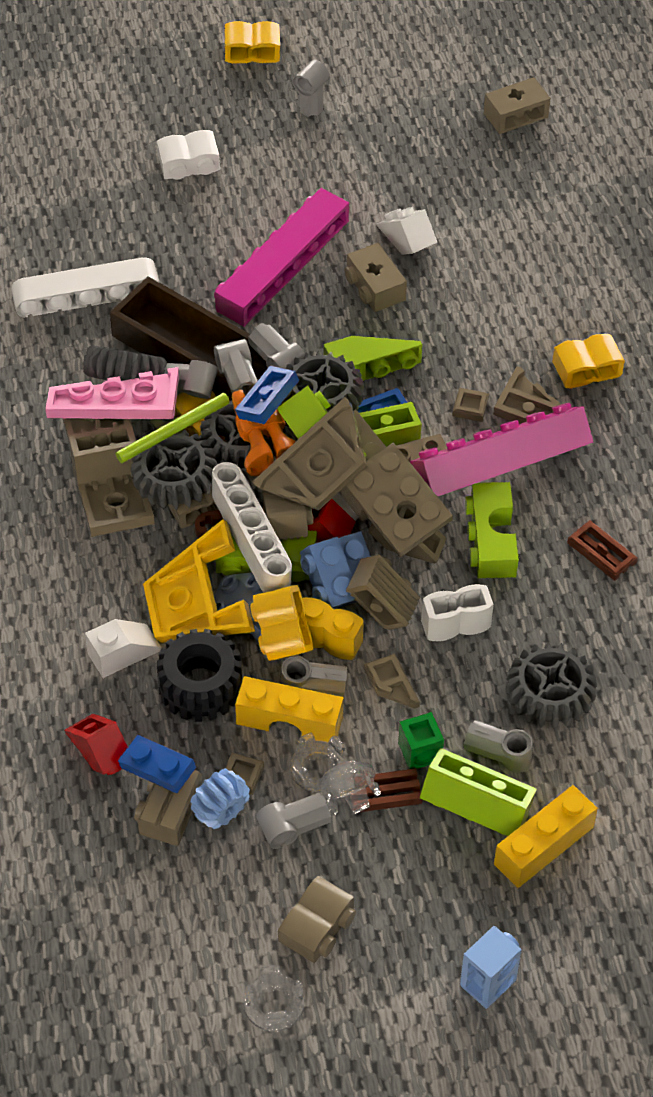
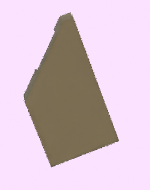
[364,654,420,709]

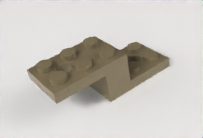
[339,409,453,557]
[63,418,155,537]

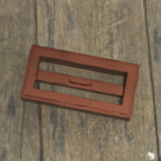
[567,520,637,581]
[348,768,423,813]

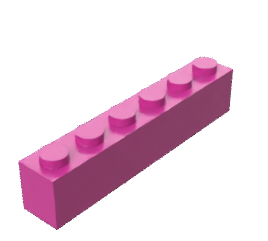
[214,188,349,327]
[409,403,594,497]

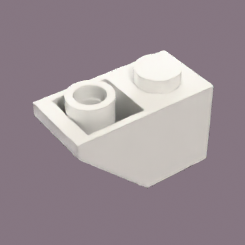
[377,207,437,255]

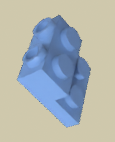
[300,531,371,609]

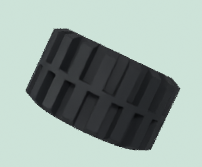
[157,629,242,722]

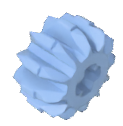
[190,769,250,829]

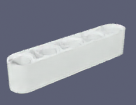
[11,258,159,318]
[212,462,292,593]

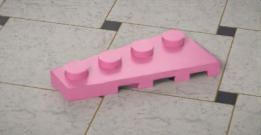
[46,367,179,419]

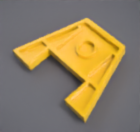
[143,519,255,643]

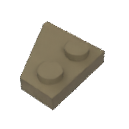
[493,366,561,424]

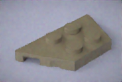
[252,397,367,510]

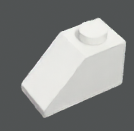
[85,619,162,678]

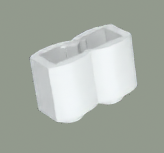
[157,130,220,180]
[421,584,494,641]

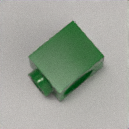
[398,712,444,769]

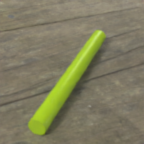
[115,393,230,464]

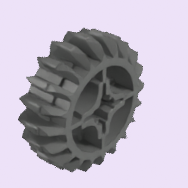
[83,345,167,381]
[281,350,364,412]
[200,400,286,469]
[131,429,218,511]
[506,642,597,730]

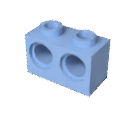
[460,926,522,1009]

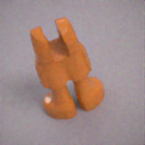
[232,389,296,476]

